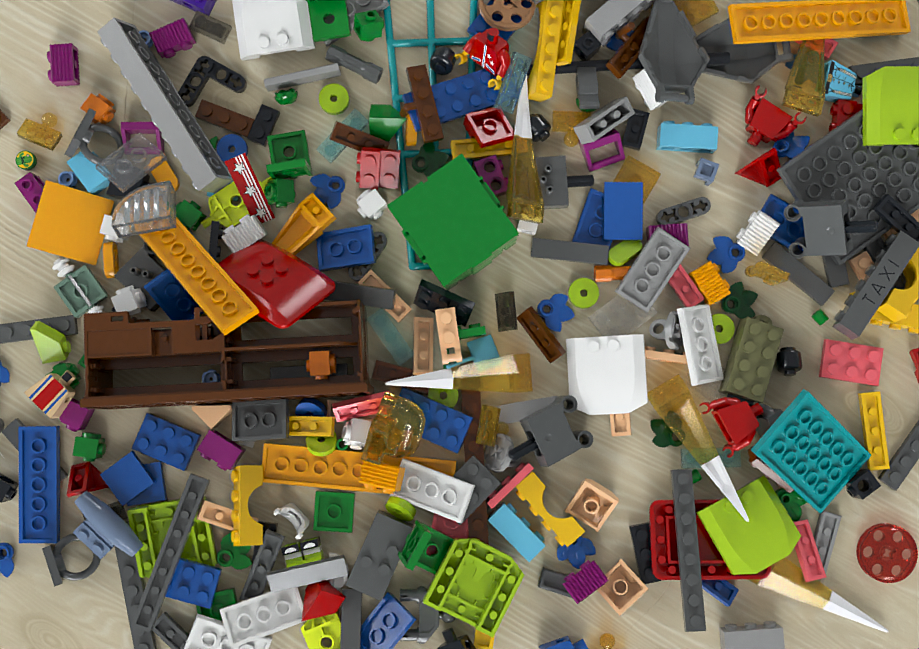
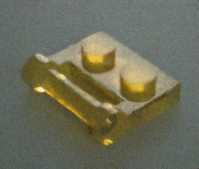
[745,261,790,286]

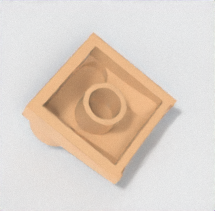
[565,478,619,532]
[597,559,648,616]

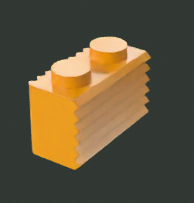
[688,261,731,306]
[359,459,405,494]

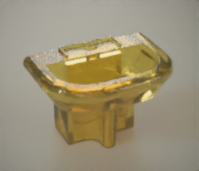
[361,392,425,465]

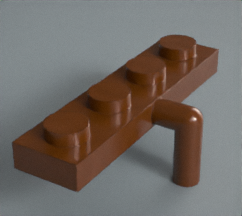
[606,16,649,79]
[400,64,444,144]

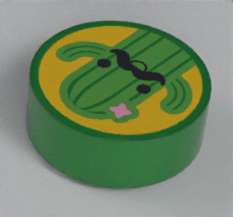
[15,150,37,170]

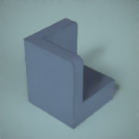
[694,158,719,186]

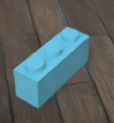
[656,121,718,154]
[487,502,546,562]

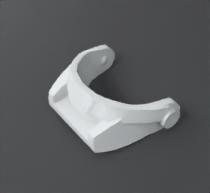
[274,503,310,539]

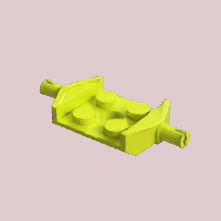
[201,176,273,229]
[301,611,341,649]

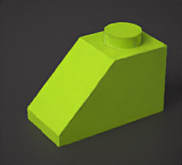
[30,321,71,364]

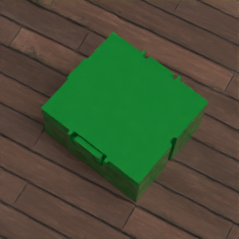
[387,154,519,290]

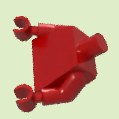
[745,85,807,147]
[699,397,763,458]

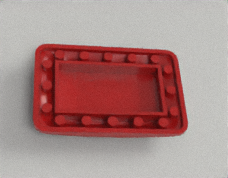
[218,239,336,329]
[649,499,771,580]

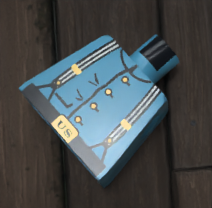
[813,60,862,102]

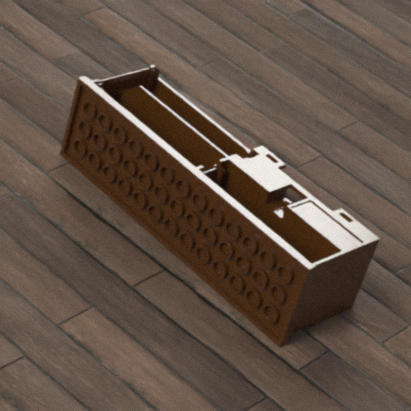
[80,299,375,410]

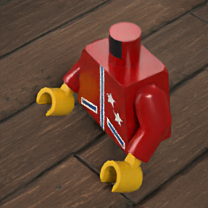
[455,28,512,90]

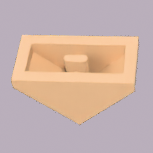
[192,405,232,429]

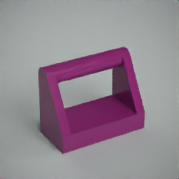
[121,122,164,156]
[578,128,625,172]

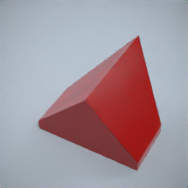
[735,148,782,187]
[66,461,109,497]
[301,580,346,622]

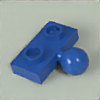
[702,580,739,607]

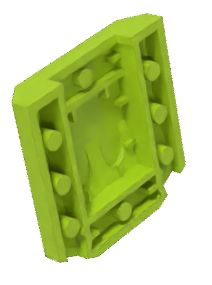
[863,66,919,146]
[696,475,801,575]
[127,496,218,578]
[422,538,524,637]

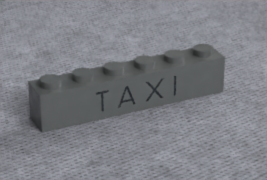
[832,231,919,340]

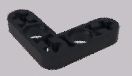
[178,56,247,107]

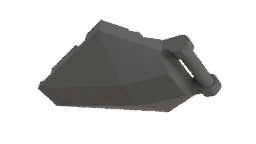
[638,0,710,105]
[695,18,794,84]

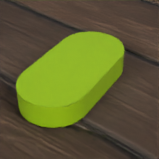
[608,240,642,266]

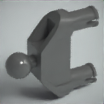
[400,586,456,644]

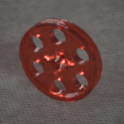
[856,523,918,583]

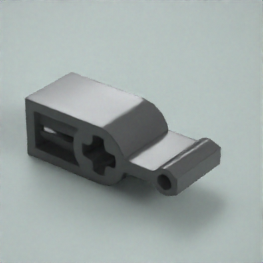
[576,67,600,109]

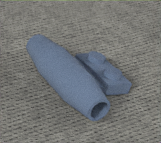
[73,491,143,559]

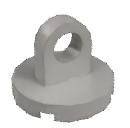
[649,311,683,350]
[484,433,522,473]

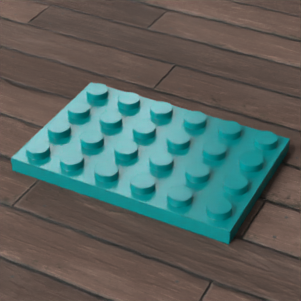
[751,389,871,514]

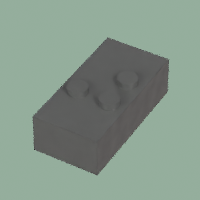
[346,510,414,601]

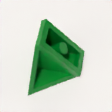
[369,104,407,141]

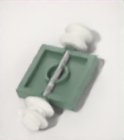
[52,257,109,318]

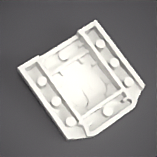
[232,0,316,61]
[566,334,648,415]

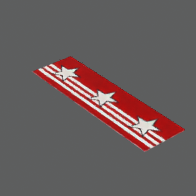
[224,153,275,224]

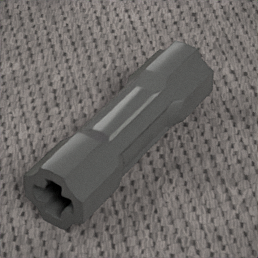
[325,44,383,84]

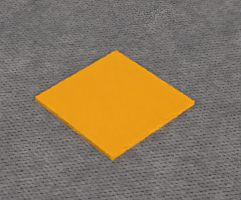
[27,180,114,266]

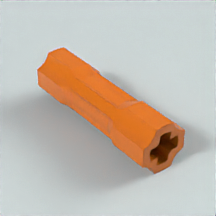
[594,265,631,282]

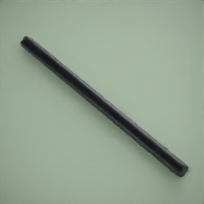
[522,52,730,76]

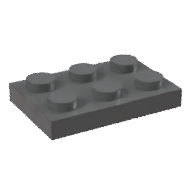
[232,399,289,442]
[452,455,501,525]

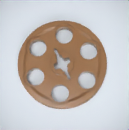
[479,0,536,31]

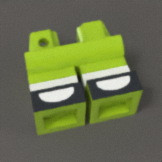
[281,536,324,568]

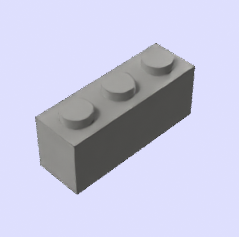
[573,96,635,144]
[719,621,785,649]

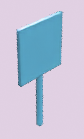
[446,334,502,373]

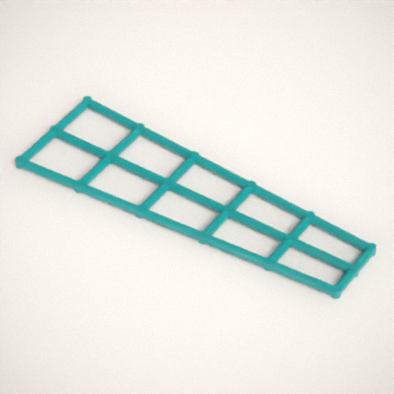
[383,0,478,270]

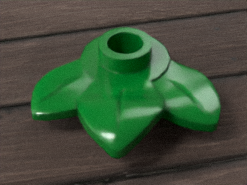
[775,488,807,522]
[216,533,252,570]

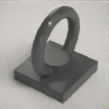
[65,108,124,166]
[42,533,101,587]

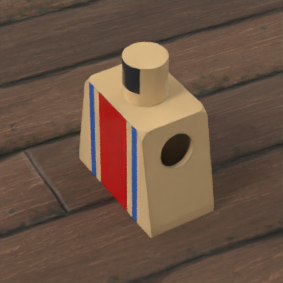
[24,370,76,419]

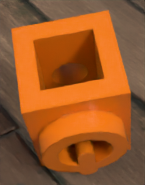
[80,93,116,124]
[306,351,337,380]

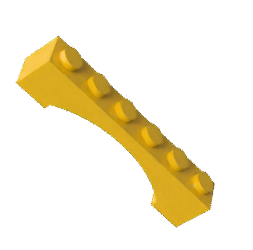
[527,0,564,103]

